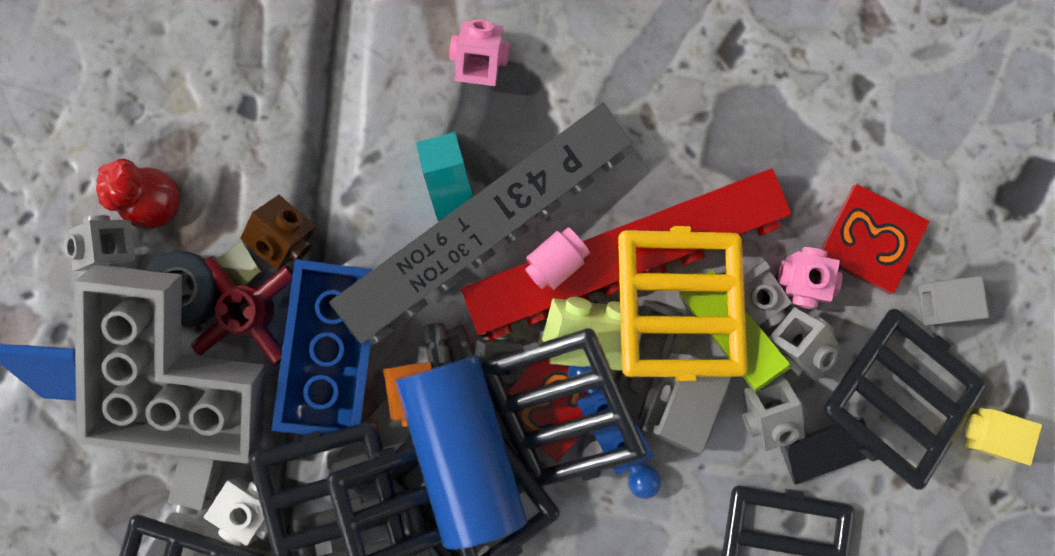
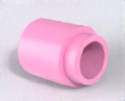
[525,227,590,290]

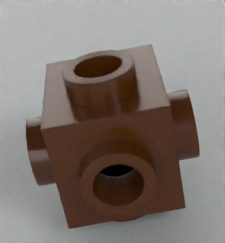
[240,194,316,271]

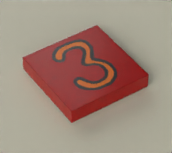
[821,184,930,295]
[494,359,587,463]

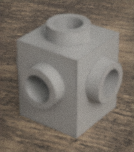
[65,215,135,271]
[769,307,843,382]
[742,375,808,451]

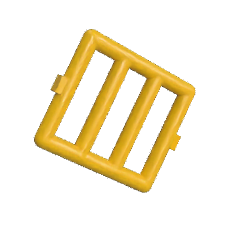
[618,226,748,382]

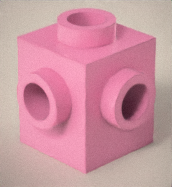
[449,19,510,86]
[777,247,842,310]

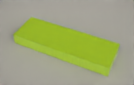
[679,270,790,393]

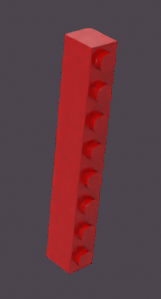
[460,168,791,340]

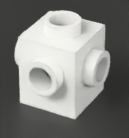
[203,477,268,546]

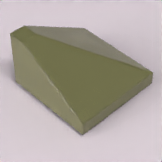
[217,241,267,286]

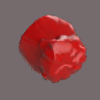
[96,158,180,229]

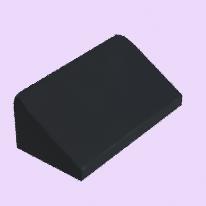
[780,417,867,485]

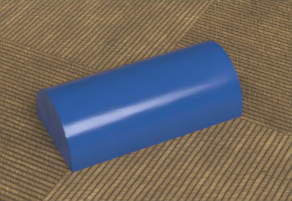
[271,259,373,434]
[395,355,527,549]

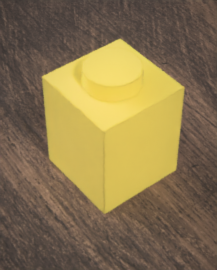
[965,408,1042,466]

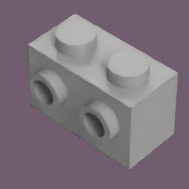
[640,353,731,454]

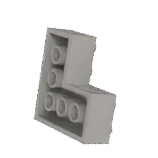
[74,265,265,464]

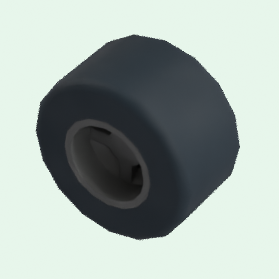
[146,250,222,327]

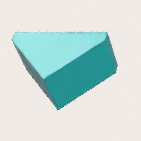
[416,132,473,221]

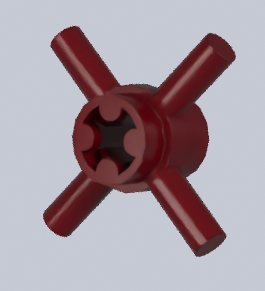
[191,256,293,366]

